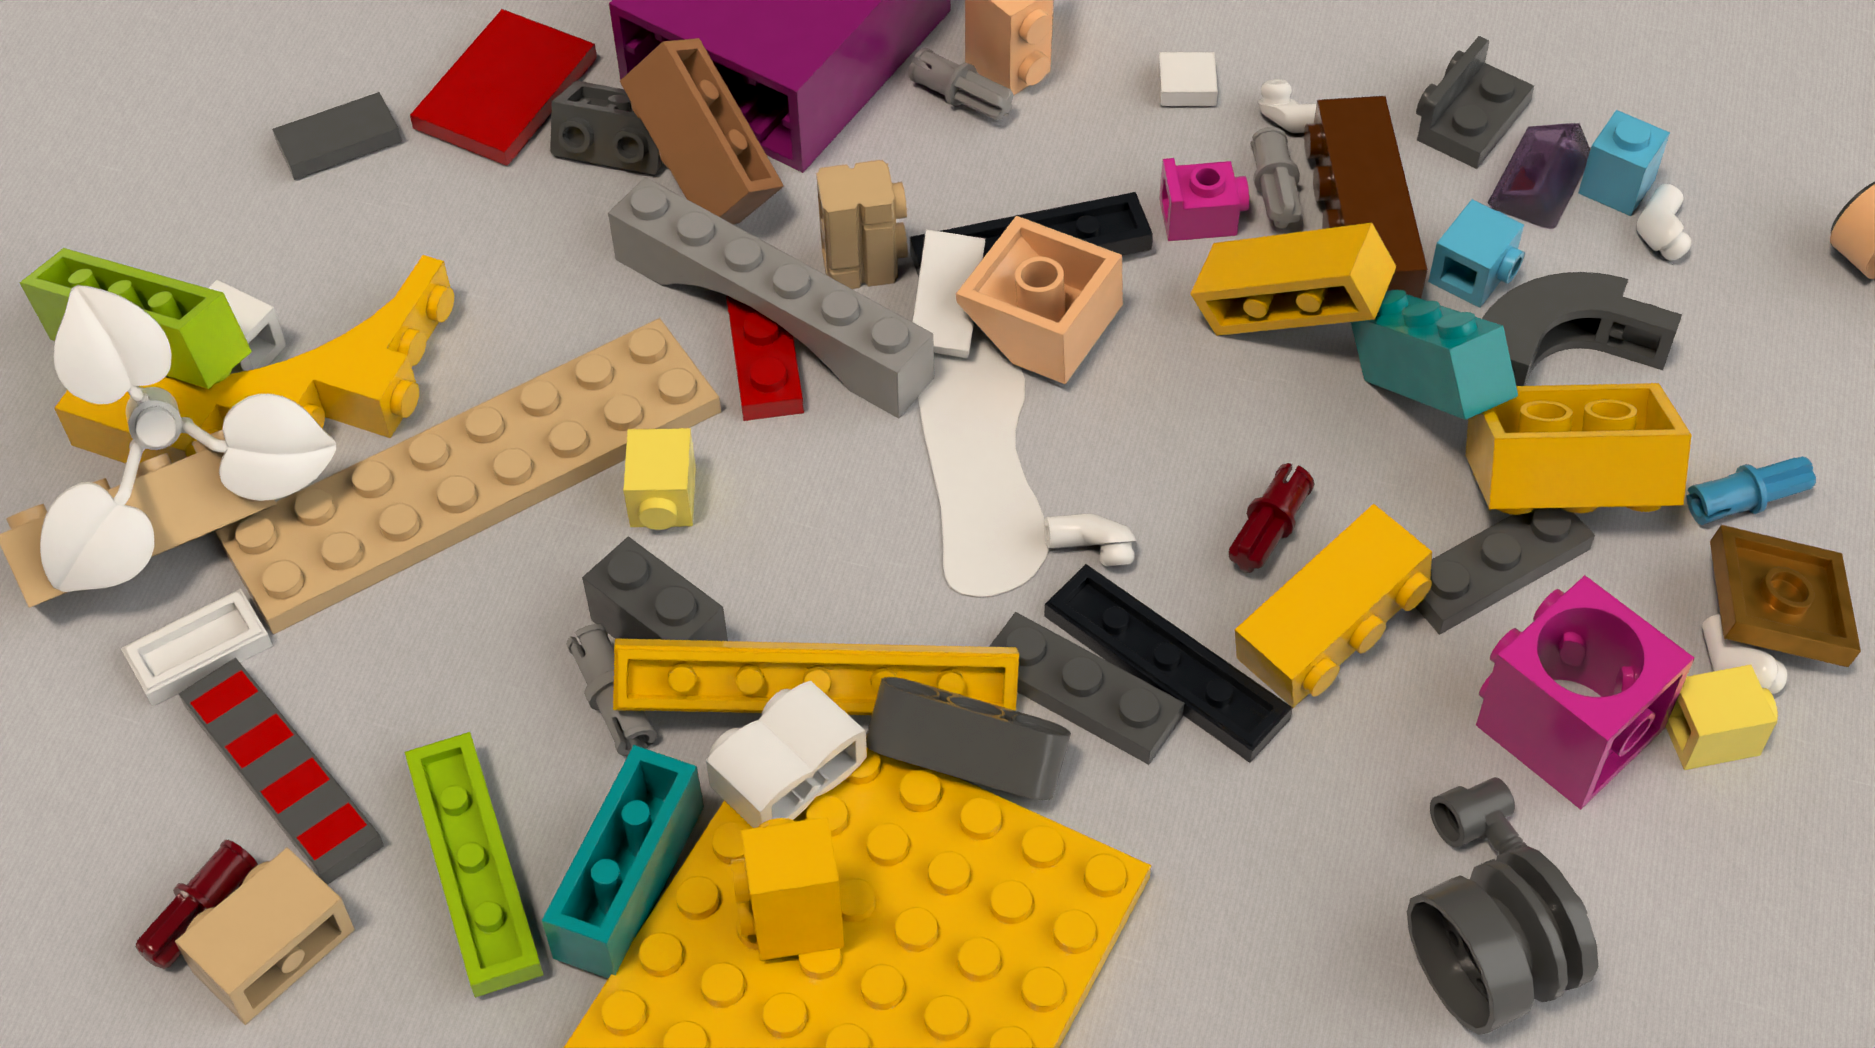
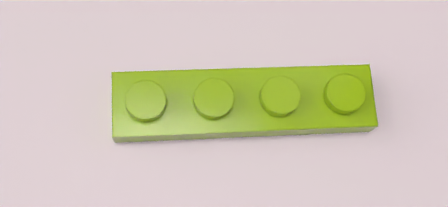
[404,732,544,998]

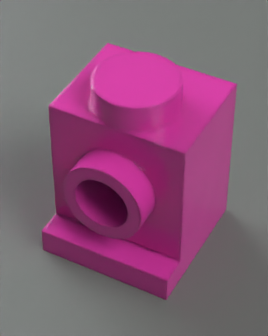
[1159,158,1249,241]

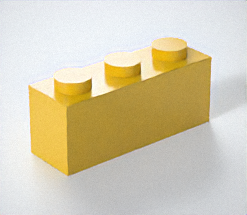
[1190,223,1396,336]
[1234,503,1432,708]

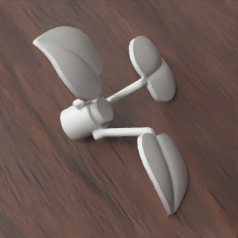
[40,285,336,592]

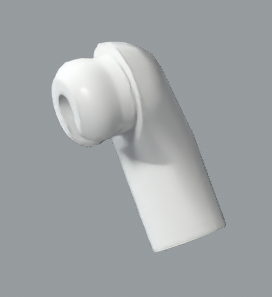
[1258,79,1317,133]
[1637,184,1692,260]
[1701,614,1788,695]

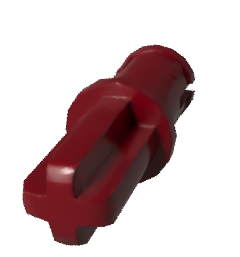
[1228,463,1315,573]
[135,840,258,969]

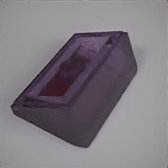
[1488,123,1590,229]

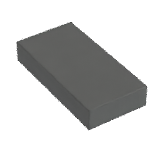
[272,92,402,180]

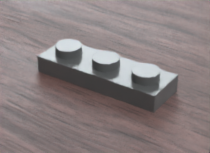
[1415,508,1595,635]
[989,612,1185,765]

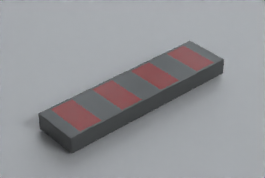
[179,657,384,885]

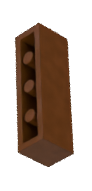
[1304,96,1428,299]

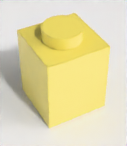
[623,428,696,530]
[1666,664,1778,770]

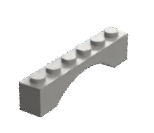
[608,177,934,419]

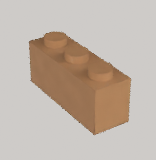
[620,38,784,224]

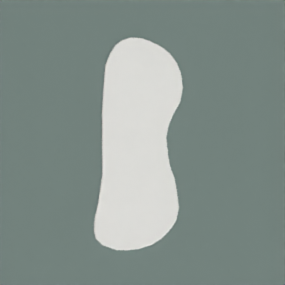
[918,324,1049,597]

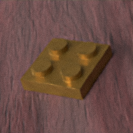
[1710,525,1861,667]

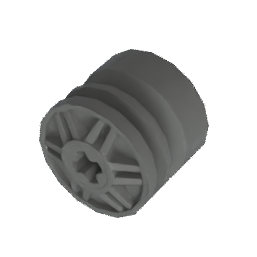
[1406,844,1598,1035]

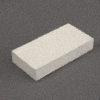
[912,229,985,358]
[121,589,273,707]

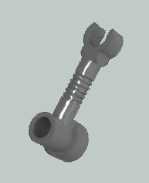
[1430,777,1588,914]

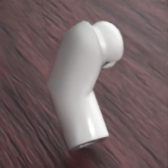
[1044,513,1136,566]

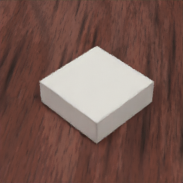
[1158,52,1218,106]

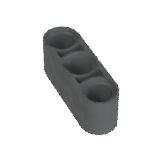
[866,677,1071,800]

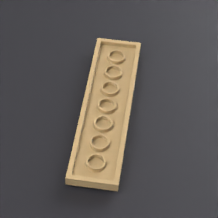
[215,318,721,635]

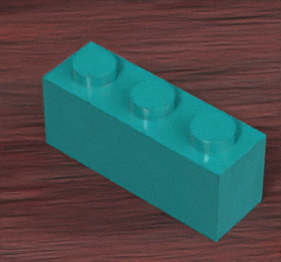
[1351,290,1518,420]
[541,745,704,979]

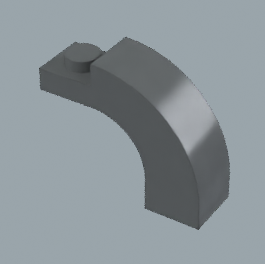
[1482,272,1682,386]

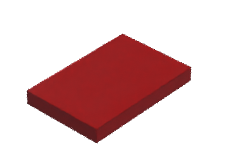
[410,9,597,166]

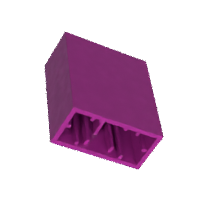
[609,0,951,173]

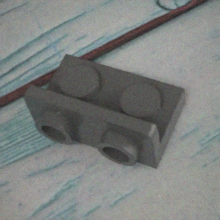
[1416,36,1534,169]
[550,80,662,174]

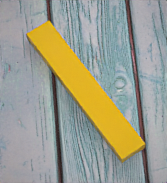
[613,639,1019,715]

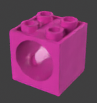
[1476,575,1695,810]

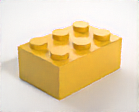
[1465,383,1692,515]

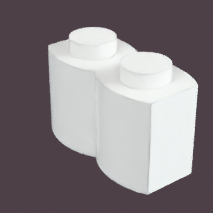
[706,681,867,828]

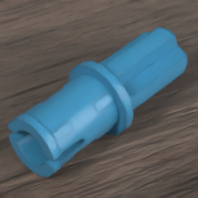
[1687,456,1816,525]

